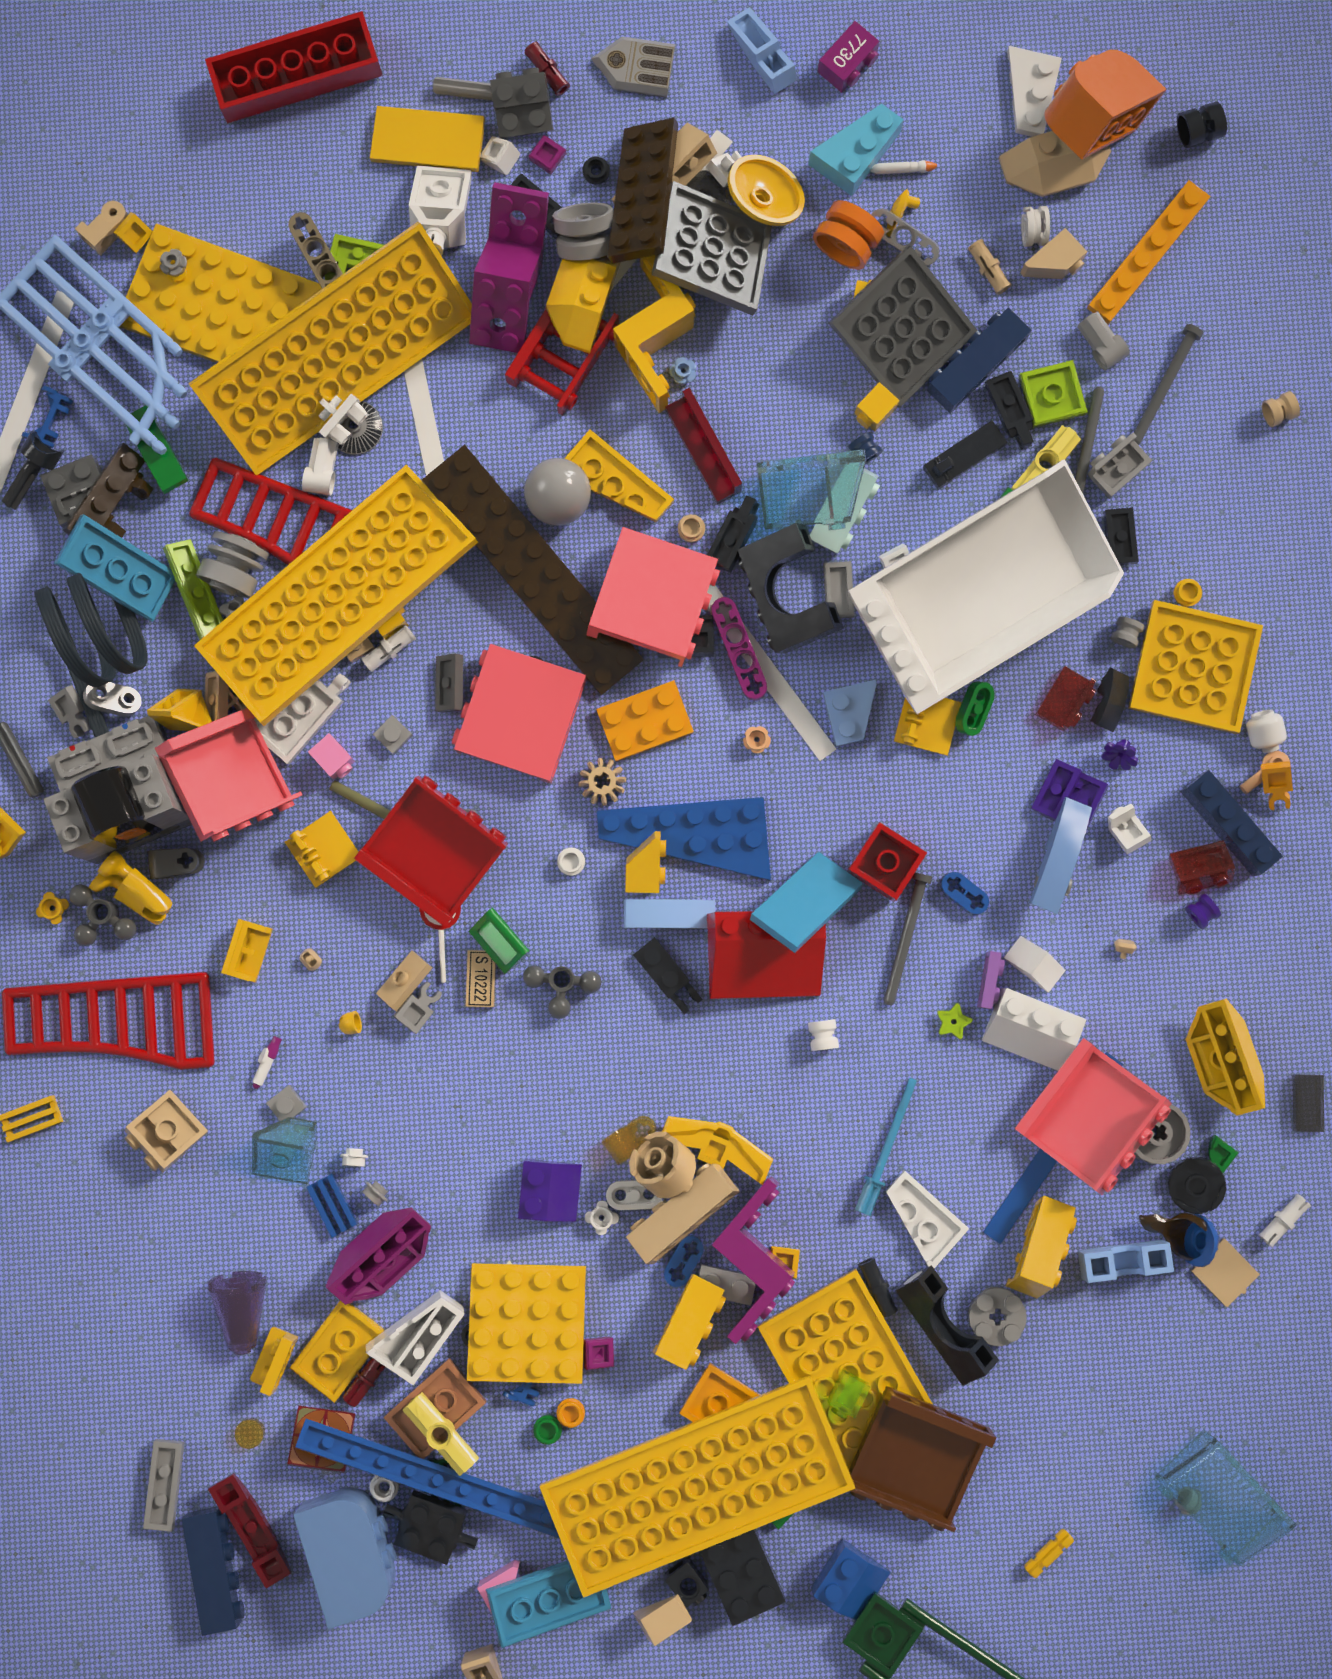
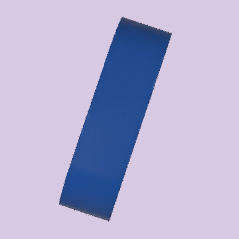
[940,872,989,915]
[664,1235,704,1287]

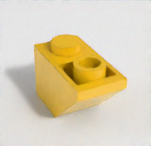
[625,831,666,893]

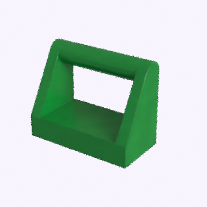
[468,907,530,974]

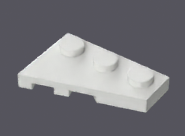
[1007,46,1062,137]
[885,1170,969,1268]

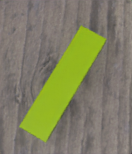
[163,539,223,641]

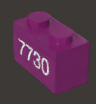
[817,21,880,93]

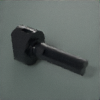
[2,431,64,510]

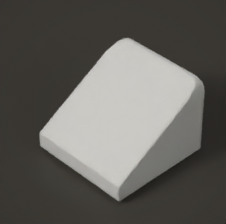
[480,136,520,175]

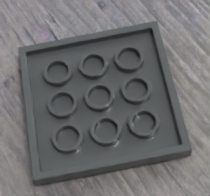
[652,181,772,316]
[828,246,978,407]

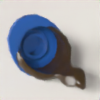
[1139,1213,1220,1267]

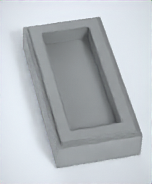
[823,561,855,618]

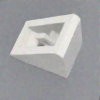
[1004,936,1066,993]

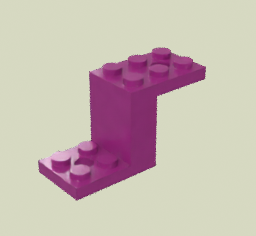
[469,182,549,353]
[712,1176,795,1344]

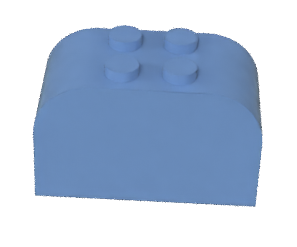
[293,1488,397,1630]

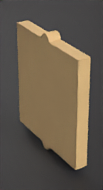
[1190,1238,1260,1307]

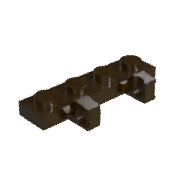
[63,443,154,538]

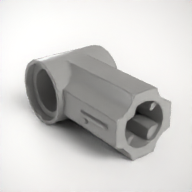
[1077,311,1130,371]

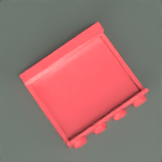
[586,527,720,667]
[452,644,587,784]
[155,708,302,842]
[1015,1038,1172,1195]

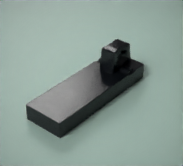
[923,420,1008,490]

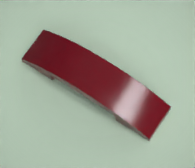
[208,1473,292,1588]

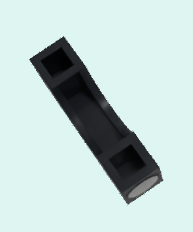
[895,1265,999,1386]

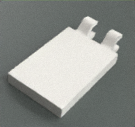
[254,673,351,765]

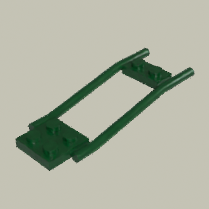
[842,1592,1025,1679]

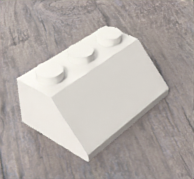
[982,988,1087,1071]

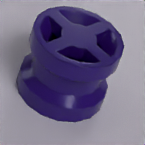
[1185,894,1221,929]

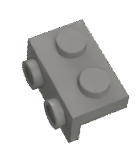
[1087,432,1152,499]

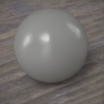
[524,458,591,526]

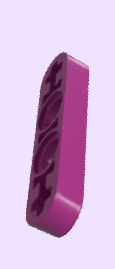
[712,597,767,701]

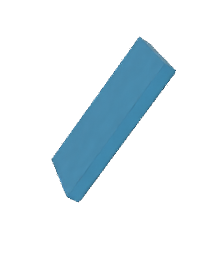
[54,514,175,622]
[750,852,863,953]
[486,1560,611,1648]

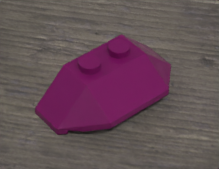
[326,1207,431,1305]

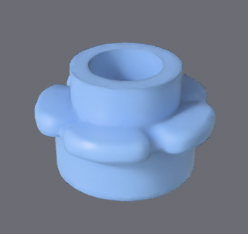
[670,357,696,384]

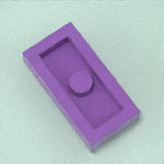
[977,951,1005,1009]

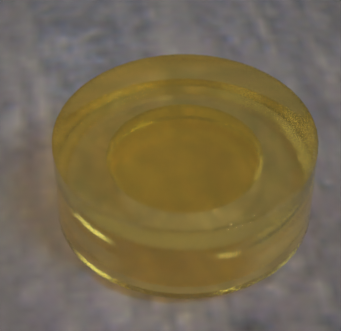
[235,1418,265,1449]

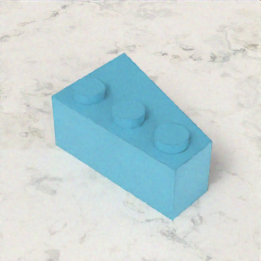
[808,104,904,196]

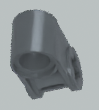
[147,848,205,879]

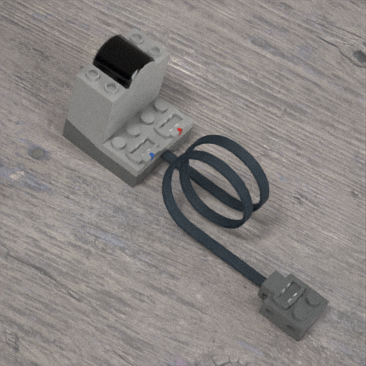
[34,454,192,864]

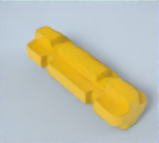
[1024,1529,1074,1578]

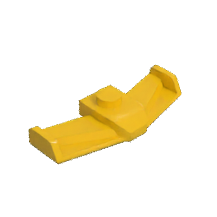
[661,1116,773,1185]

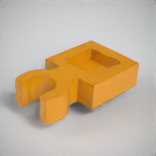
[1261,761,1293,810]

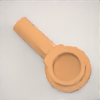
[1239,751,1290,794]

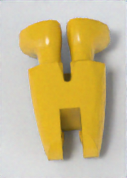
[89,851,172,925]

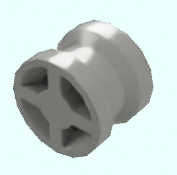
[1110,617,1145,648]

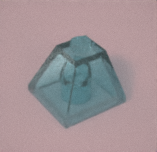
[252,1117,317,1185]

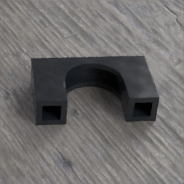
[738,523,844,654]

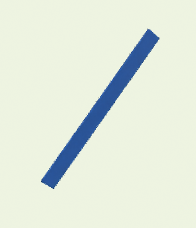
[983,1052,1123,1244]

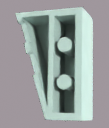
[810,461,880,554]

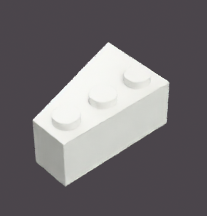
[366,1290,465,1385]

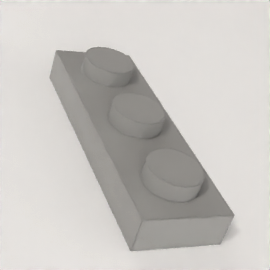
[143,1439,185,1532]

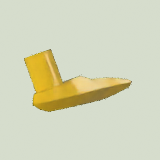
[886,189,920,237]

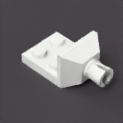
[409,166,472,256]

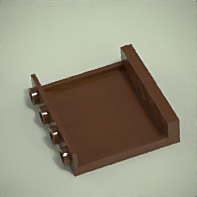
[849,1386,997,1532]

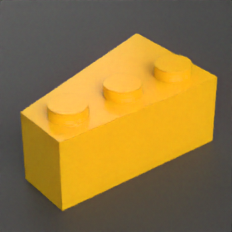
[1006,1196,1077,1299]
[652,1274,726,1370]

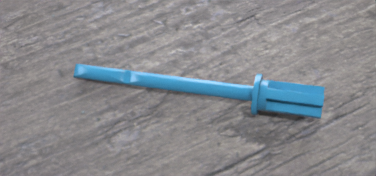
[855,1078,917,1216]

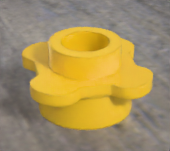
[36,892,69,924]

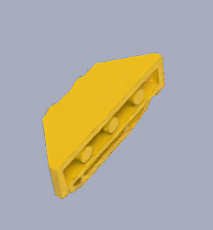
[546,255,621,354]
[1185,999,1265,1116]

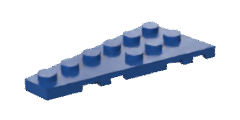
[597,797,771,881]

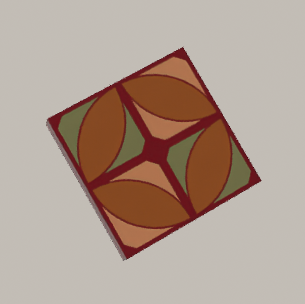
[287,1405,356,1473]

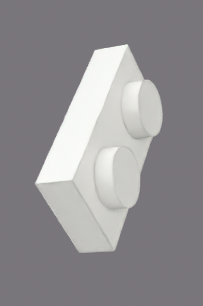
[698,1264,756,1306]

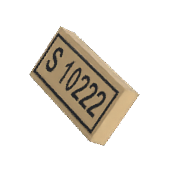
[466,950,496,1007]

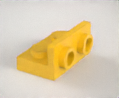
[250,1327,298,1396]

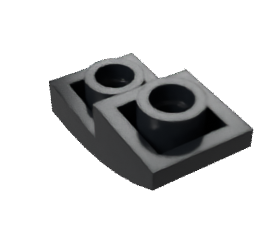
[1090,667,1129,732]

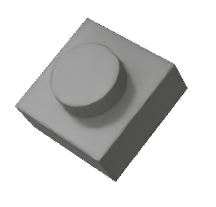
[373,715,413,755]
[266,1085,307,1125]

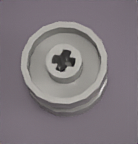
[552,202,613,260]
[1134,1104,1190,1164]

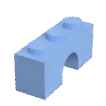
[1078,1240,1174,1283]

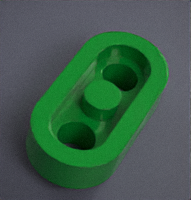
[955,681,995,736]

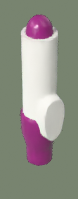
[252,1036,282,1089]

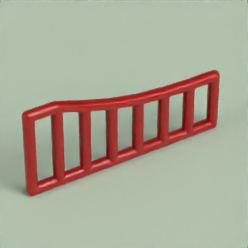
[189,458,352,565]
[2,972,215,1070]

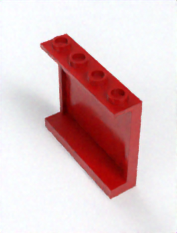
[354,775,508,927]

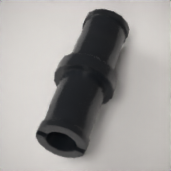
[858,1257,898,1318]

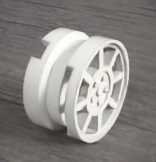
[1021,206,1050,247]

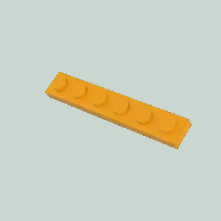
[1087,180,1211,325]

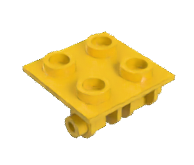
[894,697,962,756]
[284,811,359,888]

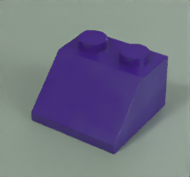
[518,1159,582,1222]

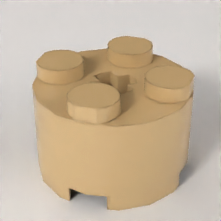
[629,1132,696,1198]

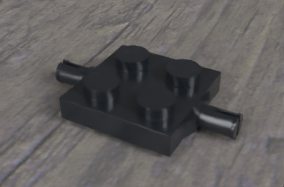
[383,1490,479,1565]

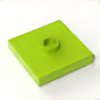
[1018,360,1088,428]

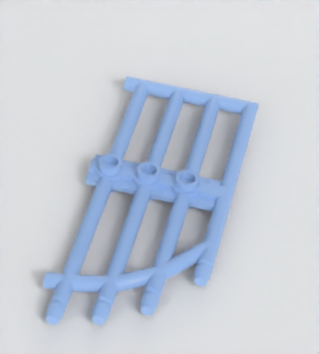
[0,234,187,455]

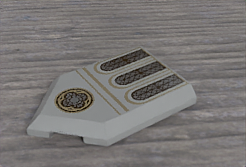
[591,36,676,98]

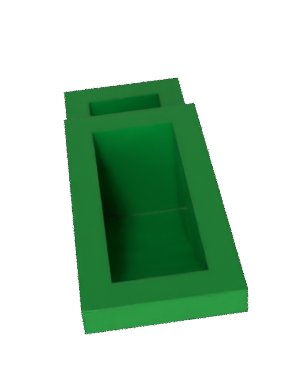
[126,405,189,494]

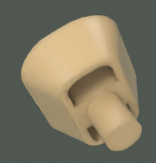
[1114,939,1137,959]
[299,948,322,971]

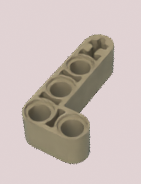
[288,212,343,289]

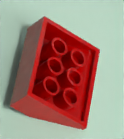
[707,911,826,999]

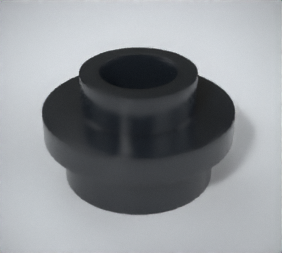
[582,156,610,185]

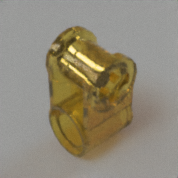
[602,1116,656,1165]

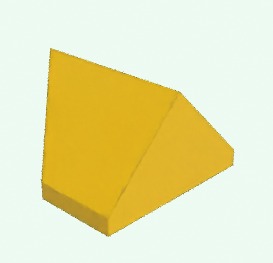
[147,688,212,731]

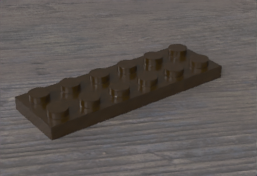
[608,117,678,264]

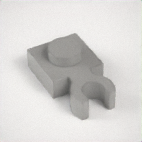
[48,685,92,739]
[393,982,442,1034]

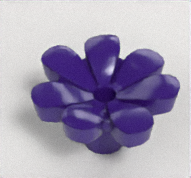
[1101,739,1138,770]

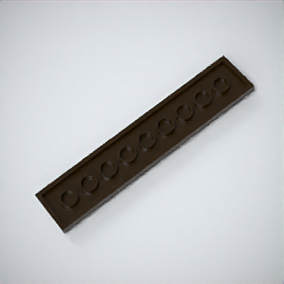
[422,444,644,696]

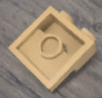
[125,1090,208,1173]

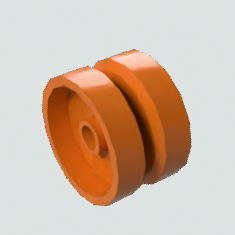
[813,200,884,270]

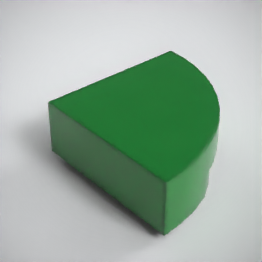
[1208,1135,1239,1173]

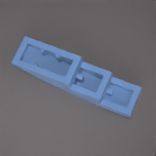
[1029,797,1092,914]

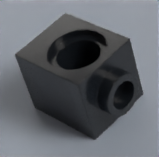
[664,1556,709,1608]

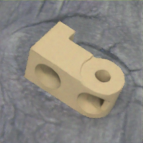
[75,201,128,256]

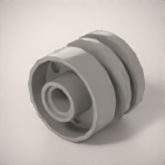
[196,531,269,599]

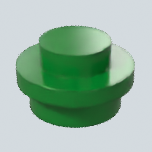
[533,1415,562,1445]

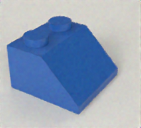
[811,1538,891,1620]

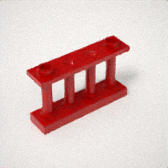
[505,309,620,416]

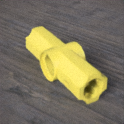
[1011,425,1081,490]
[403,1392,479,1476]

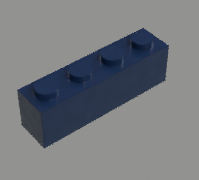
[927,307,1032,414]
[1180,770,1283,877]
[181,1506,245,1636]

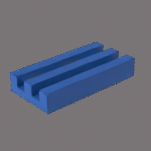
[306,1173,358,1238]

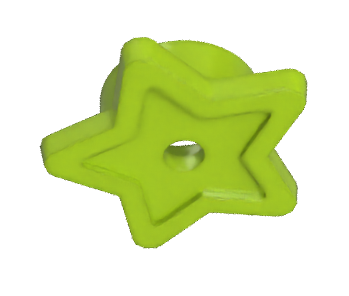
[937,1003,973,1040]

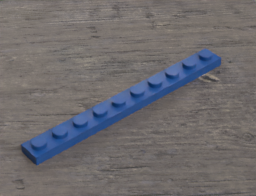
[295,1419,560,1539]

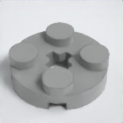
[968,1287,1027,1346]

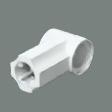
[302,437,338,496]

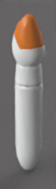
[870,160,937,174]

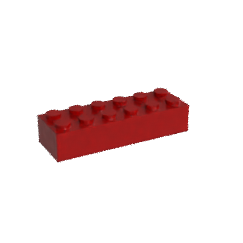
[205,11,383,124]

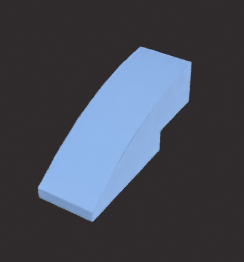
[727,7,797,94]
[624,899,715,929]

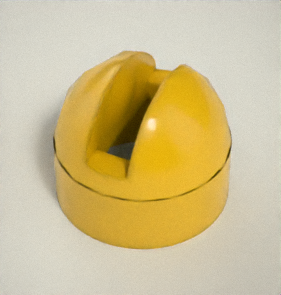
[338,1011,362,1035]

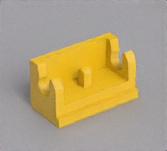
[221,919,273,982]

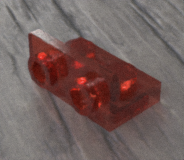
[1035,666,1097,732]
[1169,840,1236,895]

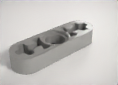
[871,208,940,265]

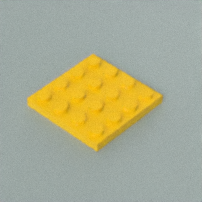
[1128,600,1263,734]
[467,1263,586,1384]

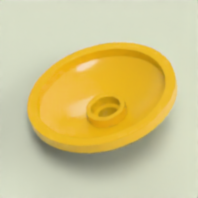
[728,155,805,226]

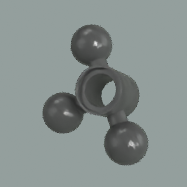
[69,884,137,946]
[523,965,602,1019]

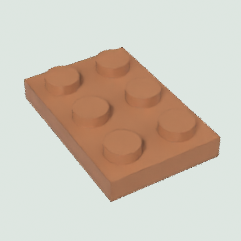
[383,1358,487,1459]

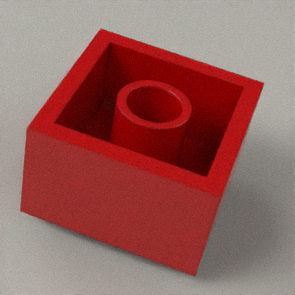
[847,822,927,902]

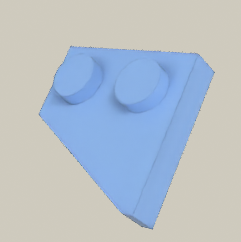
[823,680,876,747]

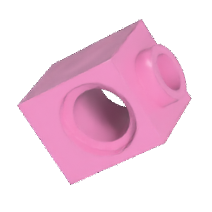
[308,733,355,780]

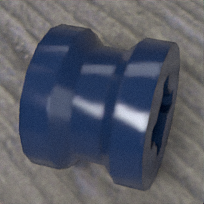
[848,432,883,466]

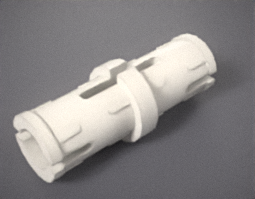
[361,625,416,672]
[1258,1194,1311,1248]

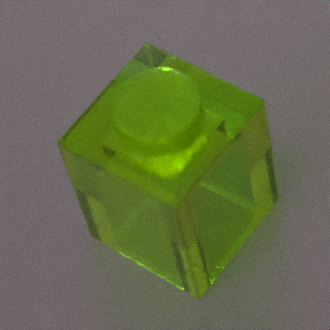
[827,1369,871,1419]

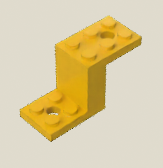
[613,255,696,413]

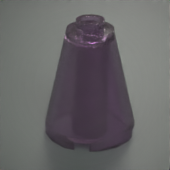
[208,1271,266,1355]

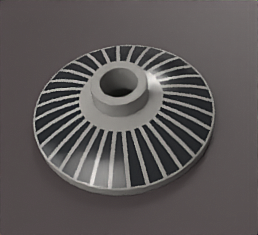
[330,401,383,455]

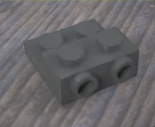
[490,68,554,139]

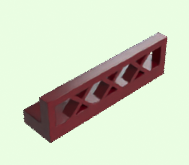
[665,387,742,504]

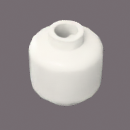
[1246,710,1287,753]

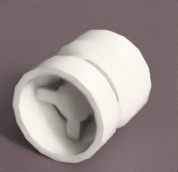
[808,1019,839,1051]

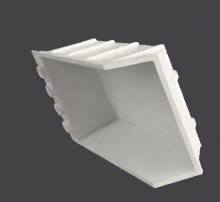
[848,459,1124,714]

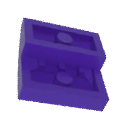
[1031,759,1109,831]

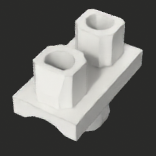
[319,394,369,445]

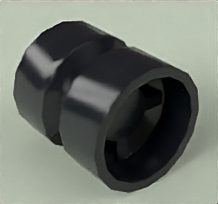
[1177,101,1227,148]

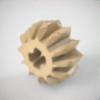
[579,758,626,806]

